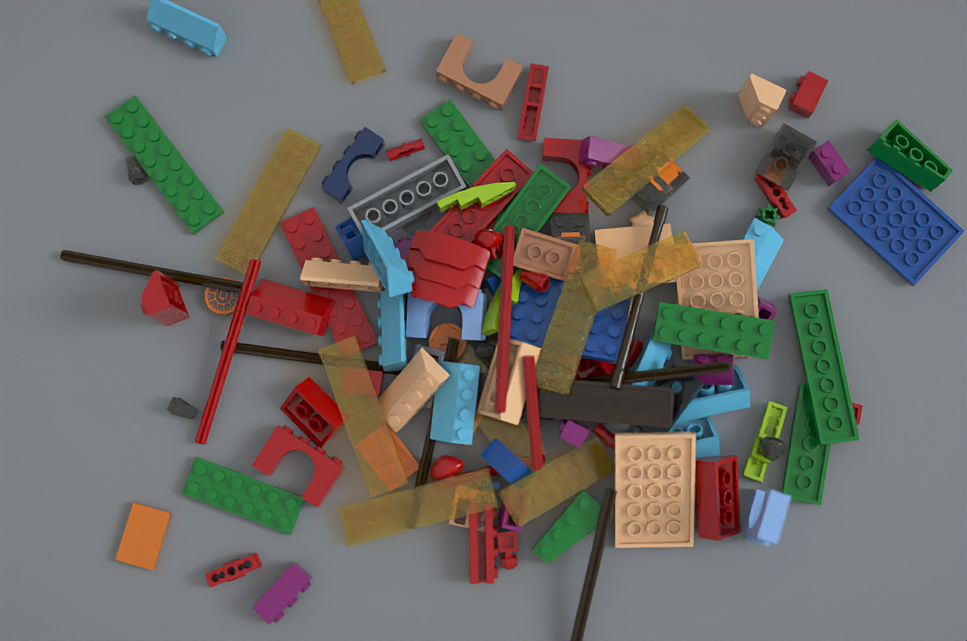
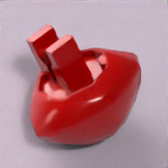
[474,229,503,260]
[430,455,464,488]

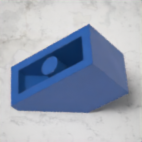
[335,217,366,261]

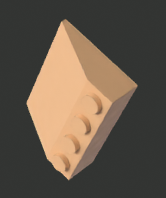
[594,223,677,288]

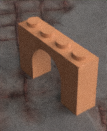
[436,33,523,110]

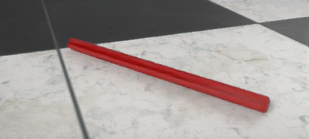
[494,225,515,413]
[195,259,261,445]

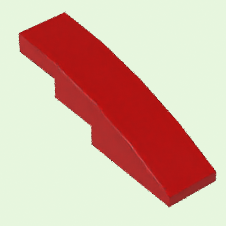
[517,63,549,141]

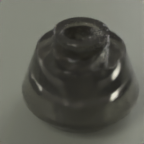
[760,436,787,461]

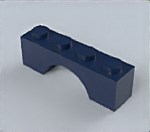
[321,127,385,204]

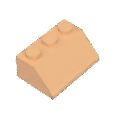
[738,73,787,127]

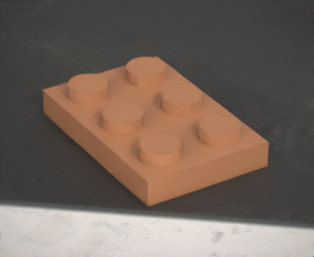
[513,227,578,282]

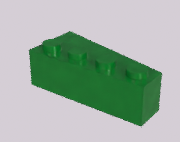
[866,119,953,192]
[531,490,613,564]

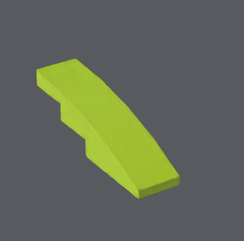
[437,182,516,213]
[481,268,523,336]
[742,401,788,483]

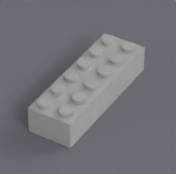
[347,154,467,237]

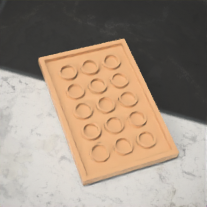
[674,239,759,360]
[614,432,696,548]

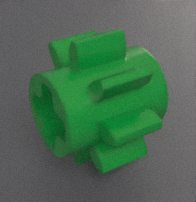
[755,204,780,227]

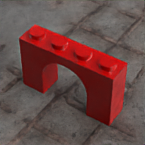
[542,137,591,218]
[252,425,345,508]

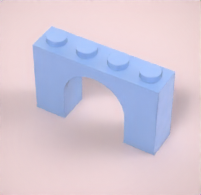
[406,290,488,341]
[740,489,791,546]

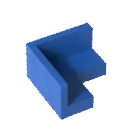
[480,438,535,491]

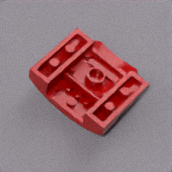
[406,231,490,309]

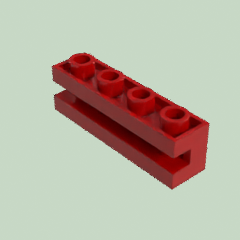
[468,502,498,584]

